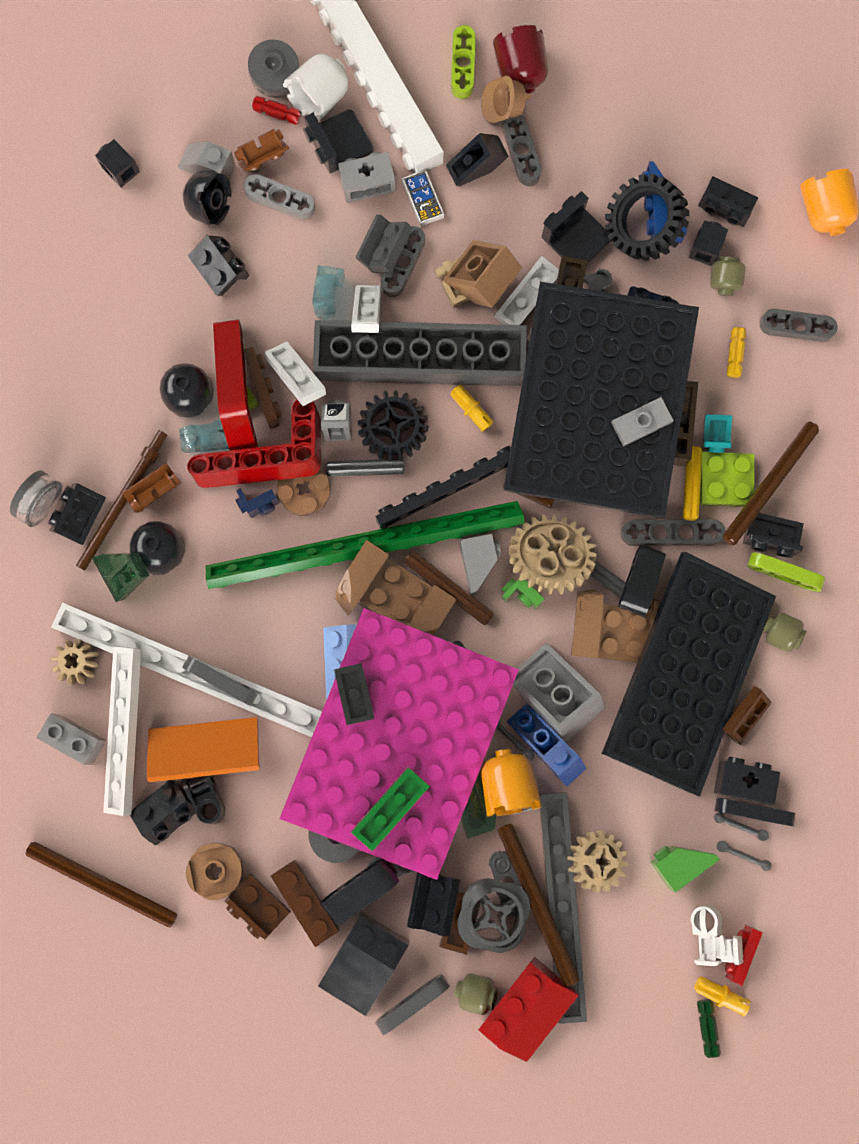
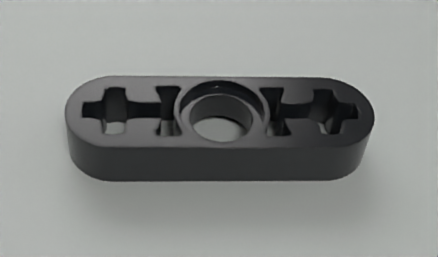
[714,798,796,827]

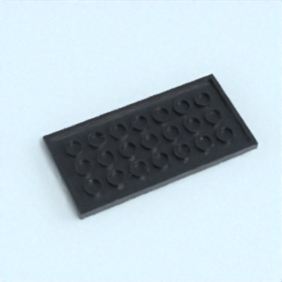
[601,552,776,797]

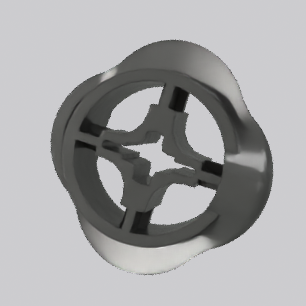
[457,878,530,953]

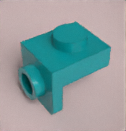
[702,414,732,453]

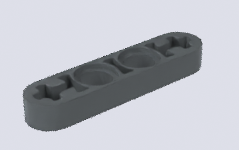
[620,519,726,546]

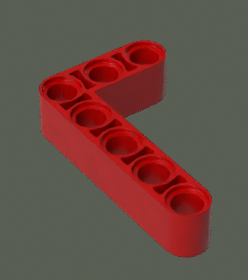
[213,319,258,451]
[187,399,321,488]

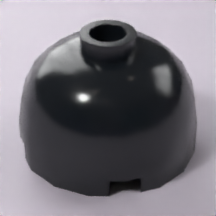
[182,171,232,225]
[159,363,214,418]
[129,521,185,575]

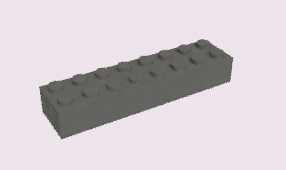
[313,320,527,386]

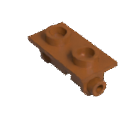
[234,129,290,172]
[122,463,181,513]

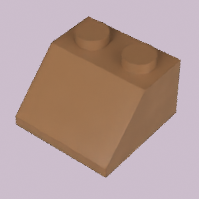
[443,240,522,308]

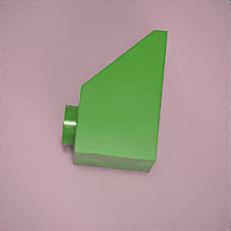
[650,846,720,893]

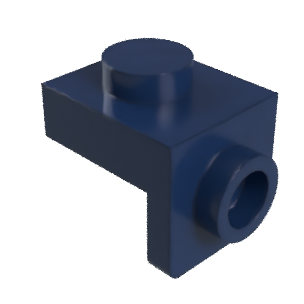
[235,488,279,518]

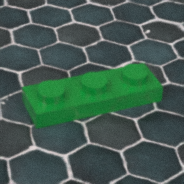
[351,767,430,852]

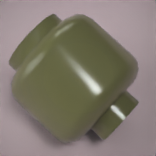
[710,257,746,296]
[763,613,807,652]
[454,973,498,1015]

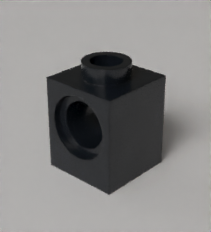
[95,139,140,188]
[689,220,729,266]

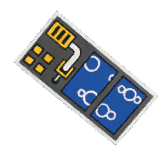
[402,170,444,227]

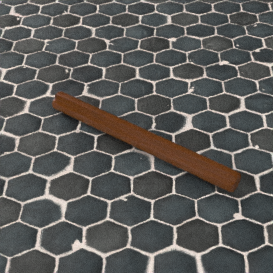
[723,421,819,546]
[498,824,580,987]
[25,842,177,928]

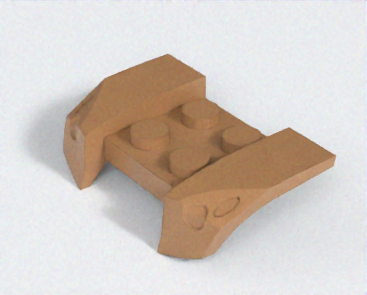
[335,540,457,635]
[571,589,661,663]

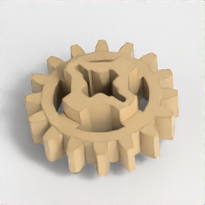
[567,830,628,893]

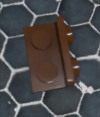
[225,874,291,940]

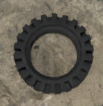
[605,174,689,261]

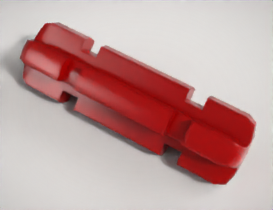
[252,96,301,125]

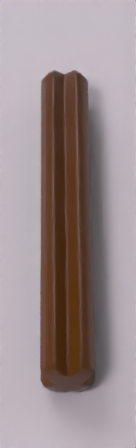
[403,550,494,625]

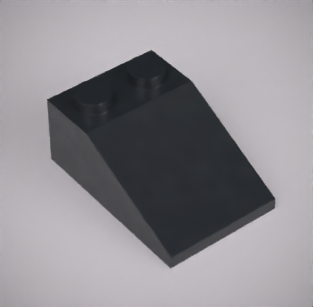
[318,912,409,1016]

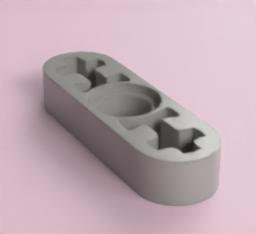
[244,174,315,220]

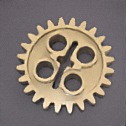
[508,514,597,595]

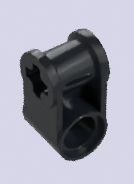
[182,775,226,824]

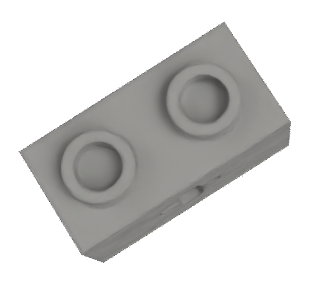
[338,152,396,203]
[36,713,106,765]

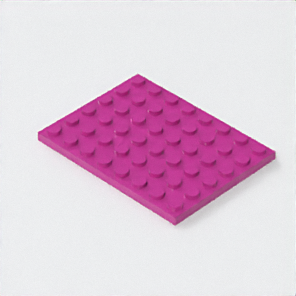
[279,608,519,880]

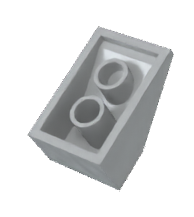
[513,643,605,742]

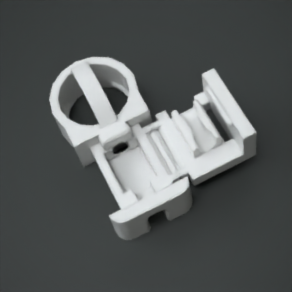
[691,905,743,966]

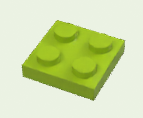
[700,452,754,507]

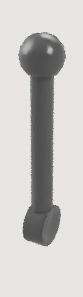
[496,719,535,760]
[714,812,769,841]
[716,841,772,871]

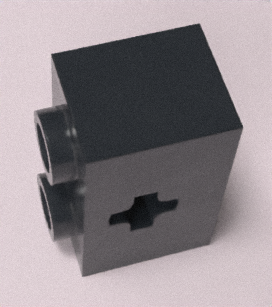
[714,756,780,805]

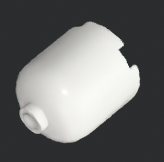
[283,54,349,122]

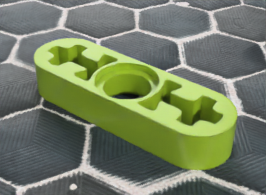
[451,25,475,99]
[747,552,825,592]

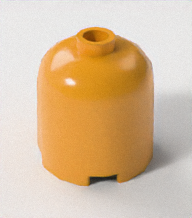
[800,168,859,236]
[481,749,542,817]

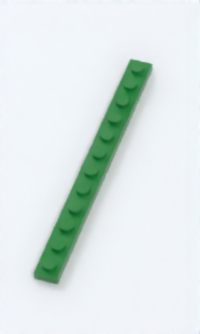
[205,501,525,589]

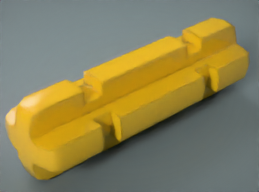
[727,327,746,378]

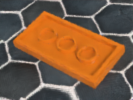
[147,717,260,782]

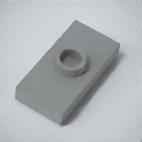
[611,397,673,447]

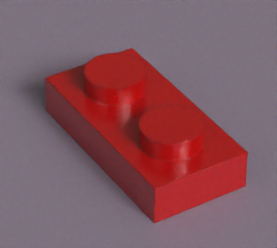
[725,925,763,986]

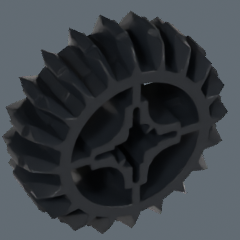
[357,390,429,461]

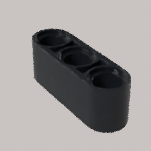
[618,544,666,617]
[320,858,400,926]

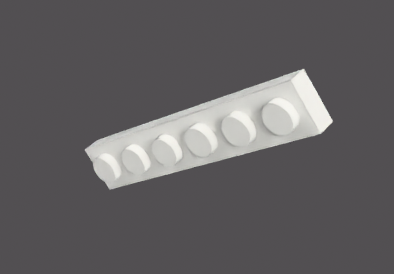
[103,647,141,816]

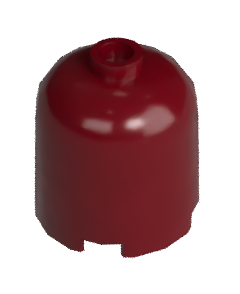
[493,25,548,94]

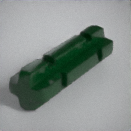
[697,999,721,1058]

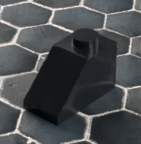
[446,133,509,187]

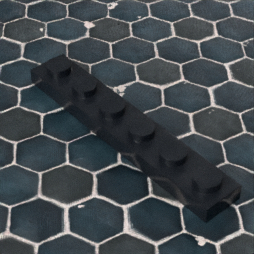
[375,446,511,529]

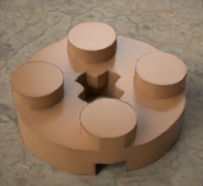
[277,468,331,516]
[186,842,243,900]

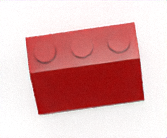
[478,957,579,1062]

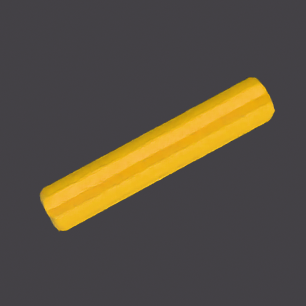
[683,446,702,521]

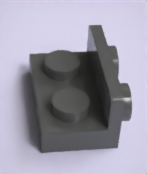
[356,214,413,273]

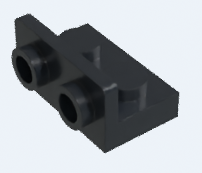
[698,176,759,227]
[48,483,106,545]
[407,872,460,937]

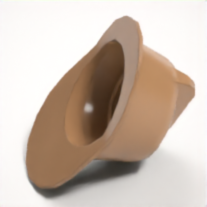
[481,76,531,123]

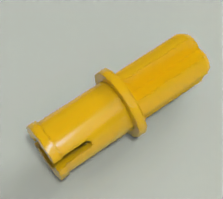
[450,385,495,433]
[694,976,751,1017]

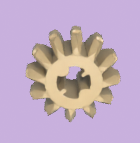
[51,639,99,685]

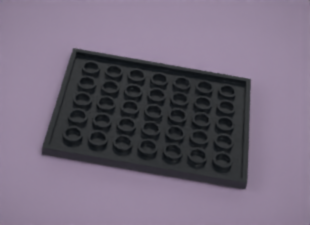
[503,281,699,518]

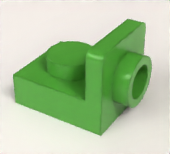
[501,578,545,609]

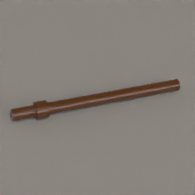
[76,430,168,571]

